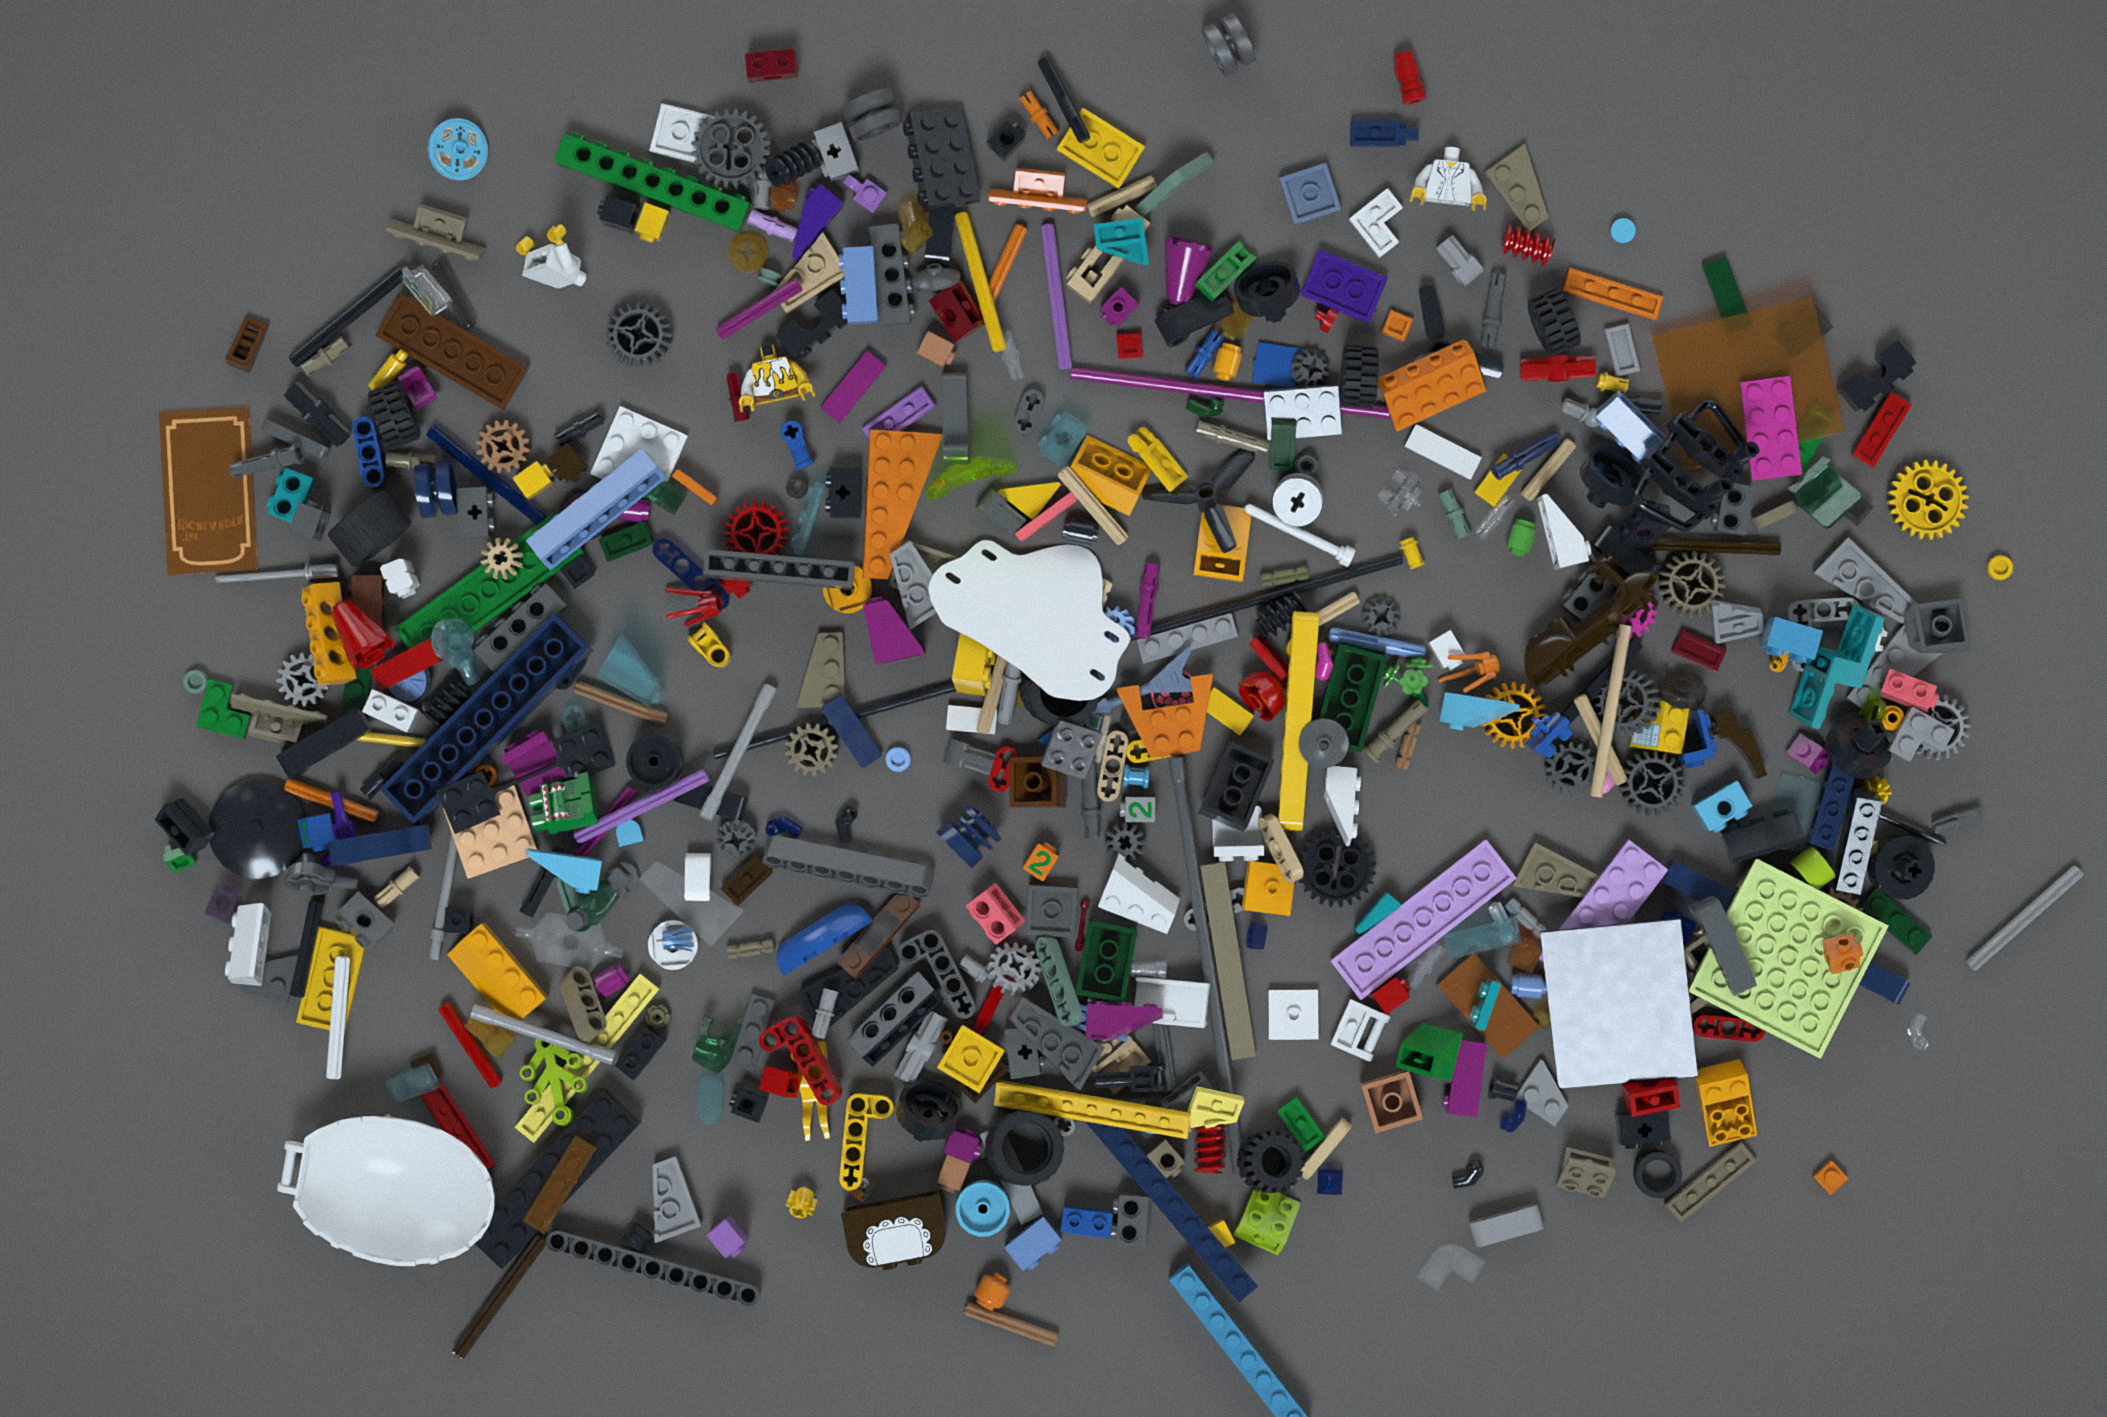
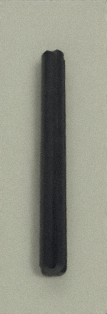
[289,266,409,367]

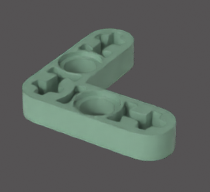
[1135,152,1215,217]

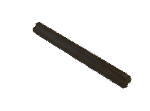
[1649,537,1781,555]
[452,1234,546,1359]

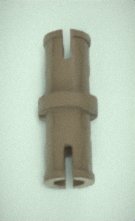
[300,337,350,377]

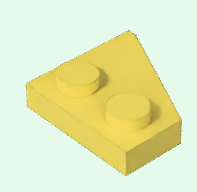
[1187,1086,1244,1132]

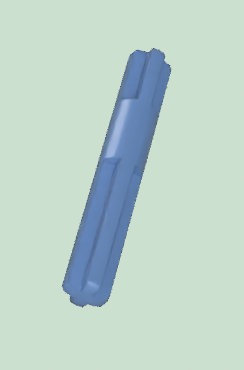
[1328,627,1425,659]

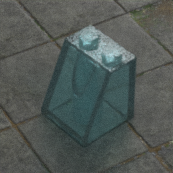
[596,633,665,707]

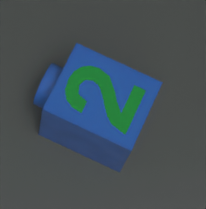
[297,813,335,852]

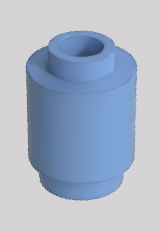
[1510,972,1547,999]

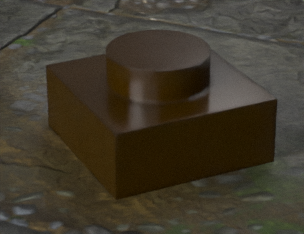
[409,1052,443,1085]

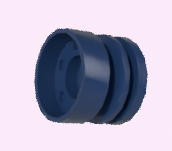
[936,802,1002,868]

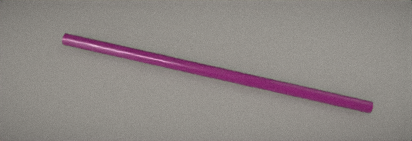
[1070,367,1389,419]

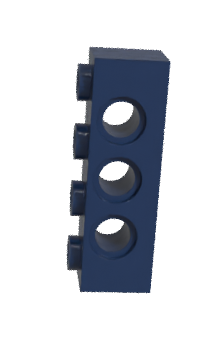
[1805,757,1855,851]

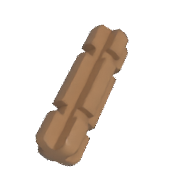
[1395,723,1421,770]

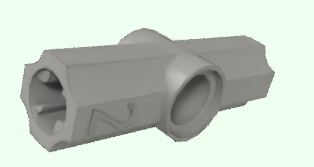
[895,1011,948,1083]

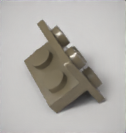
[1556,1147,1616,1198]

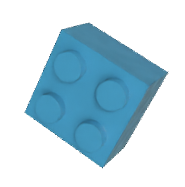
[1759,617,1823,664]

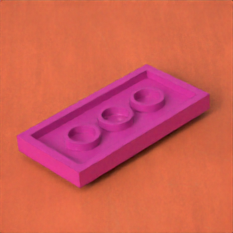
[1740,376,1802,481]

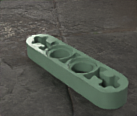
[1035,936,1082,1027]

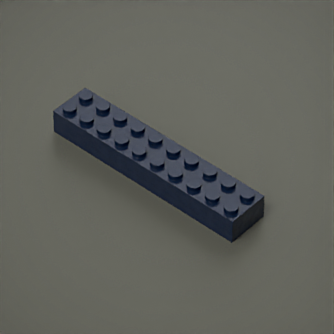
[380,613,594,825]

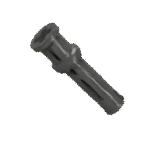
[229,442,305,479]

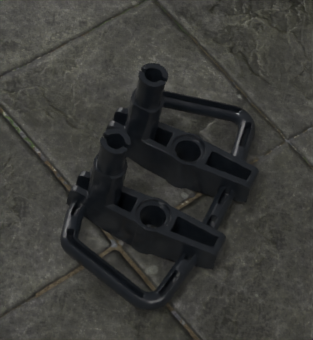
[1633,399,1760,532]

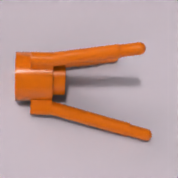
[1438,652,1500,693]

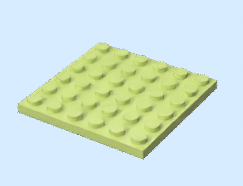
[1688,858,1888,1059]

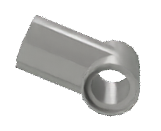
[1436,235,1484,287]

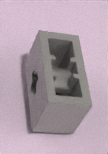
[811,122,859,182]

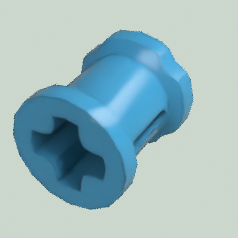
[1123,764,1149,788]

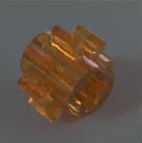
[769,183,799,213]

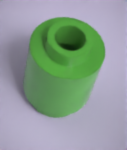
[1506,519,1536,557]

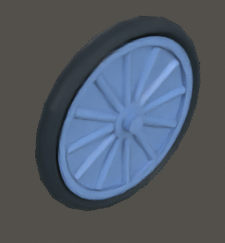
[386,654,432,705]

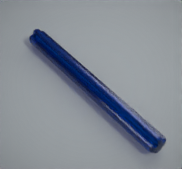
[426,426,547,525]

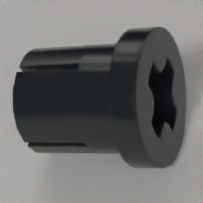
[1488,1074,1519,1102]

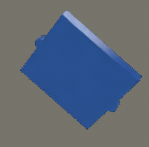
[1252,342,1301,388]

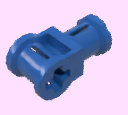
[780,421,815,471]

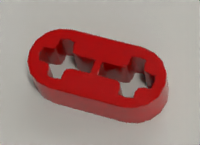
[988,746,1018,792]

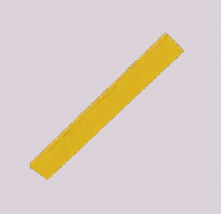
[994,1080,1191,1139]

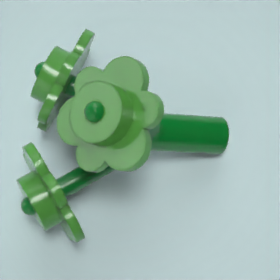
[1382,657,1433,708]

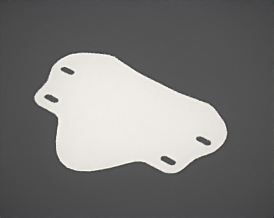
[928,540,1130,701]

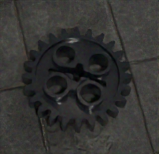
[1298,828,1376,908]

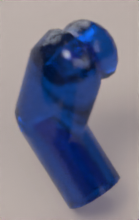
[765,816,803,838]
[1500,1099,1527,1133]

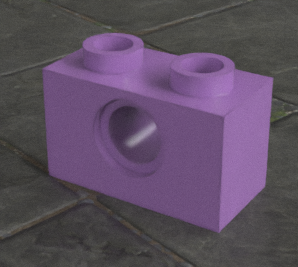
[706,1214,748,1258]

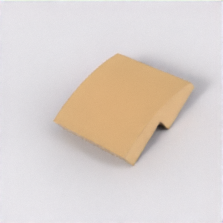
[1093,1035,1152,1095]

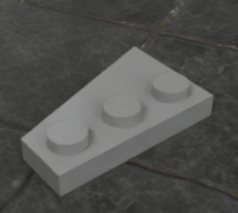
[890,541,937,630]
[652,1155,702,1243]

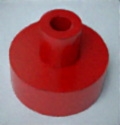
[1314,307,1339,334]

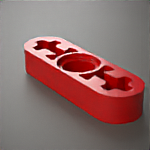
[1692,1014,1765,1042]

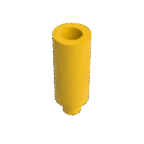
[368,349,408,390]

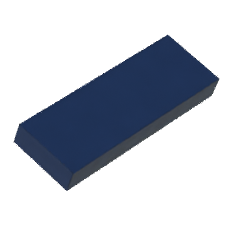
[821,694,882,769]

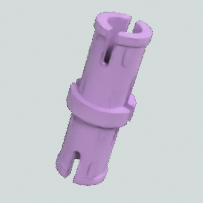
[747,209,798,243]

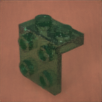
[1788,456,1862,529]

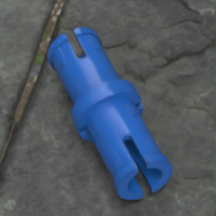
[1184,329,1224,379]

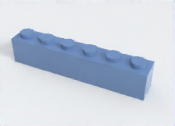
[526,448,667,571]

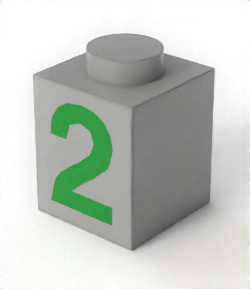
[1120,797,1155,822]

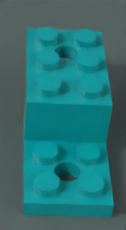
[1789,604,1885,729]

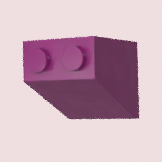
[863,597,925,665]

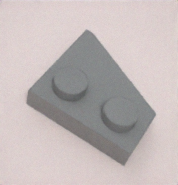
[1515,1059,1569,1127]

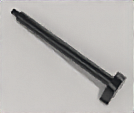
[1846,794,1947,846]

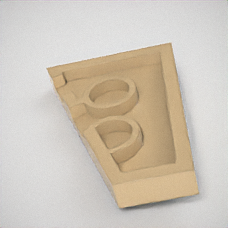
[773,232,845,314]

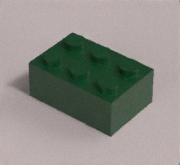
[1075,920,1138,1002]

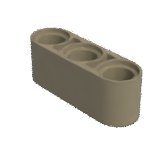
[559,966,607,1042]

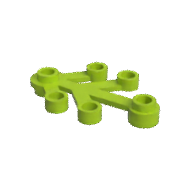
[520,1039,588,1126]

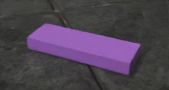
[862,386,936,439]

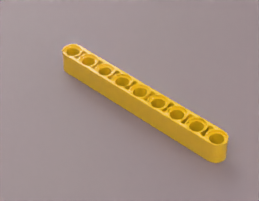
[1277,611,1319,831]

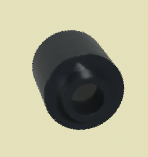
[1062,518,1099,546]

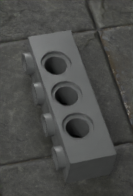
[869,224,915,328]
[474,583,569,672]

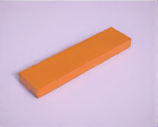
[1561,268,1664,321]

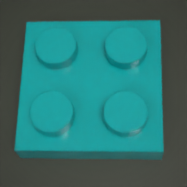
[1469,978,1501,1031]

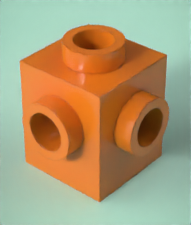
[1823,933,1863,975]

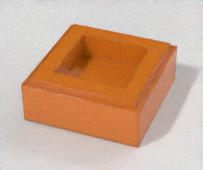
[1381,310,1413,343]

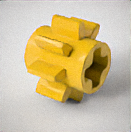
[1859,775,1892,805]
[786,1187,818,1218]

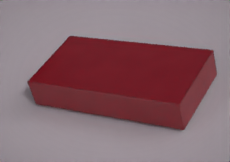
[1671,630,1727,672]

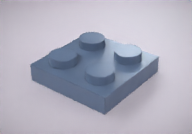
[1279,163,1341,226]

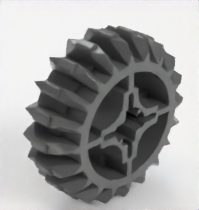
[605,301,673,369]
[1595,669,1661,736]
[1618,750,1685,816]

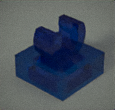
[1316,1168,1343,1195]

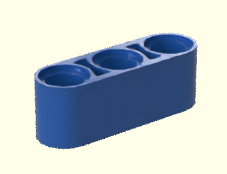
[352,417,388,489]

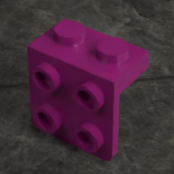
[500,730,566,797]

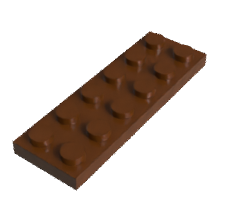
[375,293,529,411]

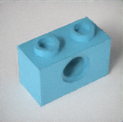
[1691,781,1752,833]

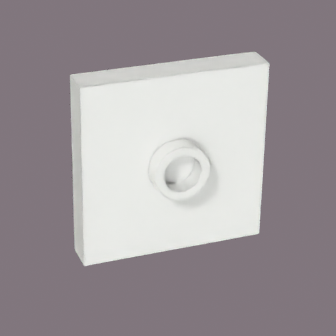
[1268,989,1318,1040]

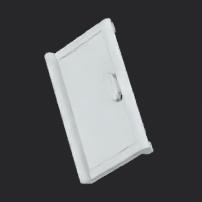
[1134,977,1210,1028]

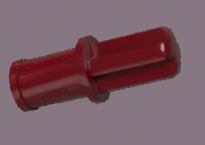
[726,372,750,422]

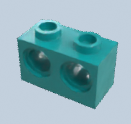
[266,468,317,523]

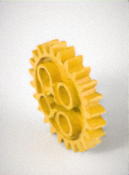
[1887,460,1969,540]

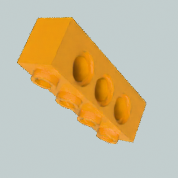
[301,582,356,686]

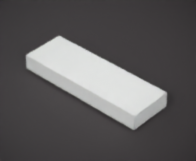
[1404,424,1482,480]

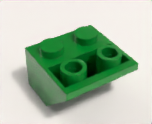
[1395,1022,1463,1082]

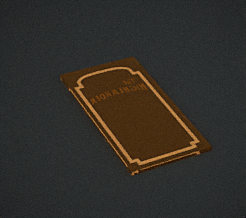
[159,407,258,576]

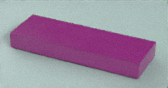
[820,351,886,424]

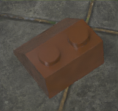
[1009,757,1066,808]

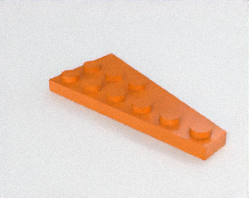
[862,430,943,580]

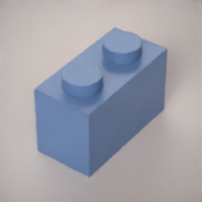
[1004,1214,1062,1271]

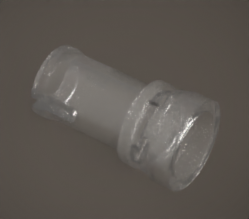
[1131,959,1167,979]

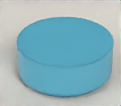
[1610,218,1636,244]

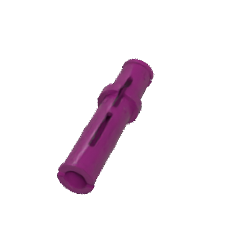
[1134,563,1160,639]

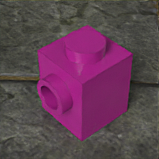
[1100,287,1139,328]
[943,1127,983,1163]

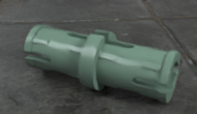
[1438,489,1472,540]

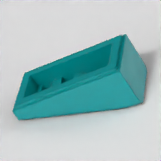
[1354,893,1402,934]

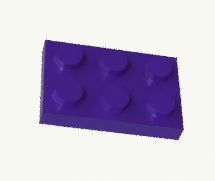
[1300,250,1388,324]

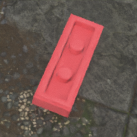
[1015,492,1078,542]

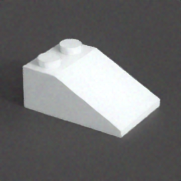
[1537,494,1592,570]

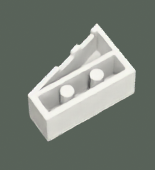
[1098,853,1180,934]

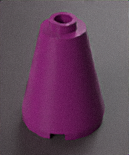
[1165,236,1214,305]

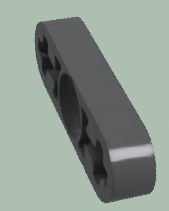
[261,419,331,460]

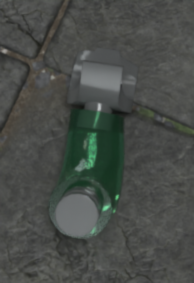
[566,860,640,932]

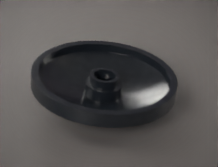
[208,780,307,879]

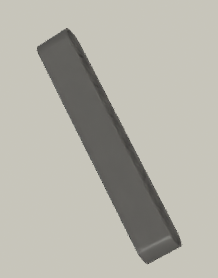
[762,835,934,898]

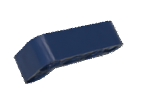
[328,825,432,866]

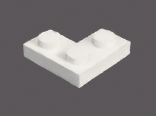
[1349,188,1403,258]

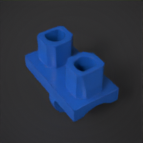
[1525,711,1573,758]

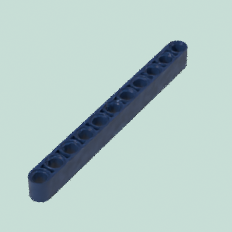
[1660,859,1910,1005]

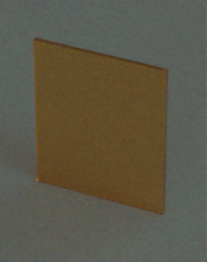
[1652,296,1845,470]

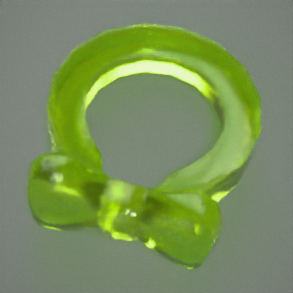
[1859,694,1886,723]

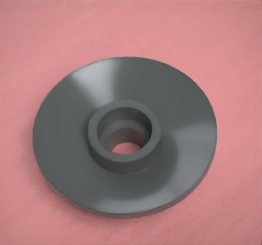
[911,263,960,291]
[1299,718,1349,768]

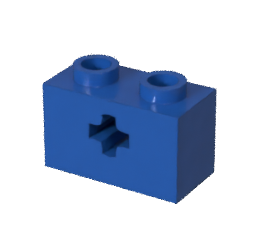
[1060,1205,1113,1239]

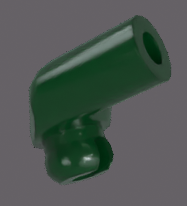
[1186,398,1224,418]

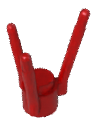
[665,588,722,626]

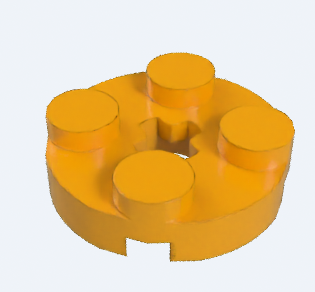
[823,565,872,614]

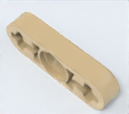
[1097,731,1128,802]
[1258,814,1303,883]
[1300,1117,1352,1180]

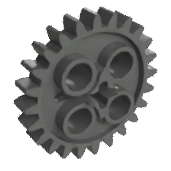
[691,108,772,189]

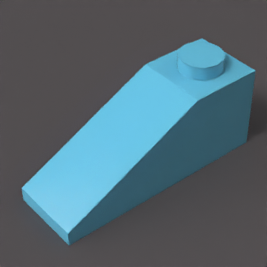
[1440,692,1520,731]
[525,848,602,894]

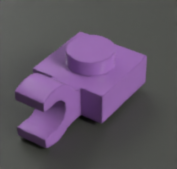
[843,174,887,214]

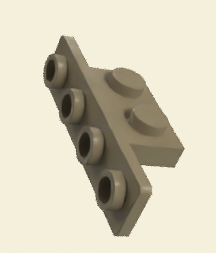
[385,204,486,261]
[230,694,329,746]

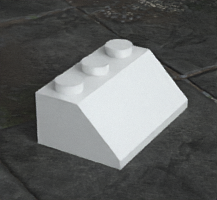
[225,903,272,986]

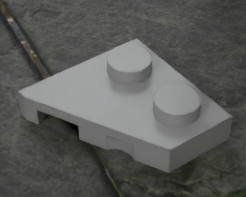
[1710,600,1764,644]

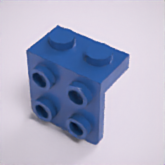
[1676,709,1717,768]

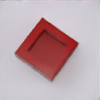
[1116,332,1143,360]

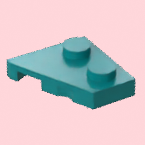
[1093,217,1149,266]

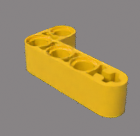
[839,1093,894,1191]

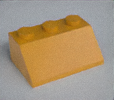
[1063,435,1152,516]

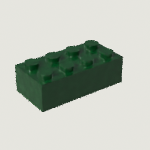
[1318,644,1387,753]

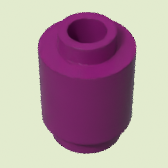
[618,497,651,522]
[593,963,630,998]

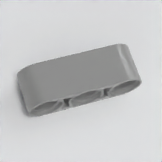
[1469,1204,1544,1247]

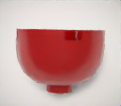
[1238,671,1286,722]

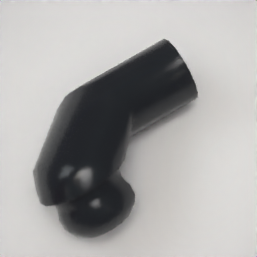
[835,806,858,843]
[1452,1159,1484,1189]

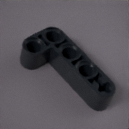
[276,708,373,780]

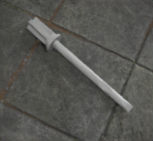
[214,563,340,583]

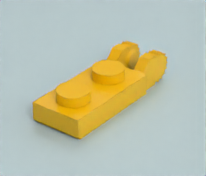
[1127,427,1188,492]

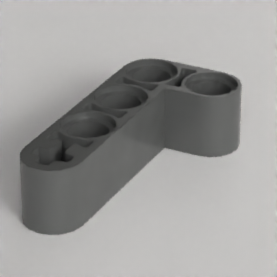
[941,372,969,468]
[1689,896,1757,996]
[898,929,976,1019]

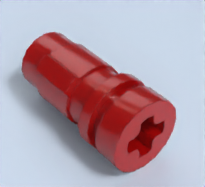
[1393,51,1427,105]

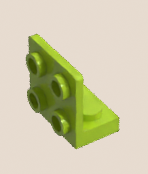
[1233,1190,1300,1256]

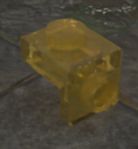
[1219,302,1254,342]

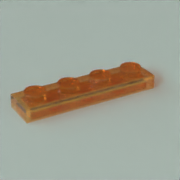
[523,1135,597,1234]

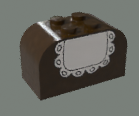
[841,1190,947,1270]

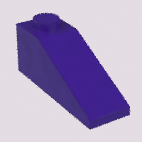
[792,184,844,262]

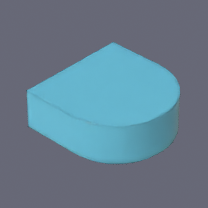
[616,820,644,847]

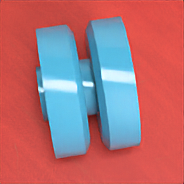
[956,1179,1010,1237]

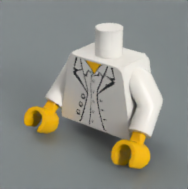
[1409,147,1487,211]
[516,224,586,288]

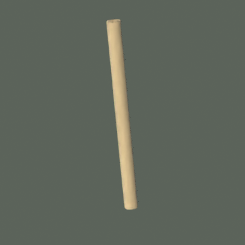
[1590,624,1632,798]

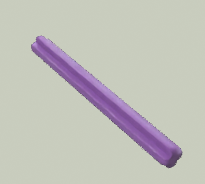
[1041,224,1072,370]
[573,769,709,843]

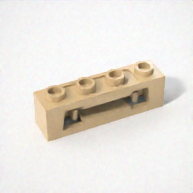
[1066,205,1150,304]

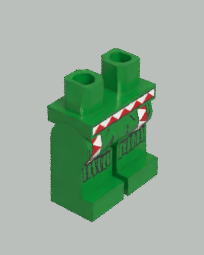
[529,772,599,835]

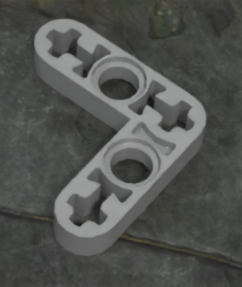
[1787,598,1860,672]

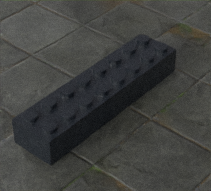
[474,1089,641,1269]

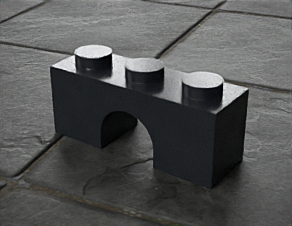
[775,289,848,360]
[1837,340,1917,412]

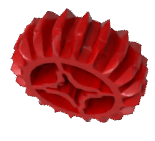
[723,499,790,556]

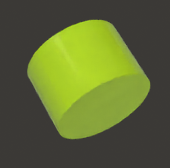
[1789,846,1836,890]

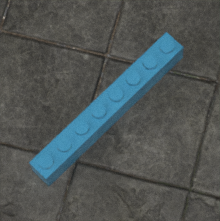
[1169,1262,1309,1417]

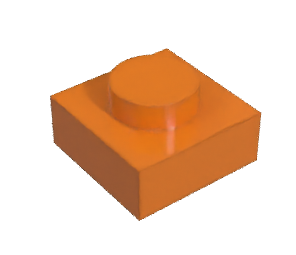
[1812,1160,1849,1195]

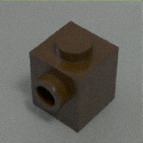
[548,443,588,483]

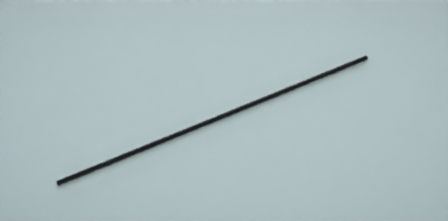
[713,555,1403,760]

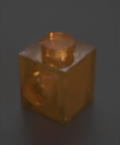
[1507,938,1542,973]

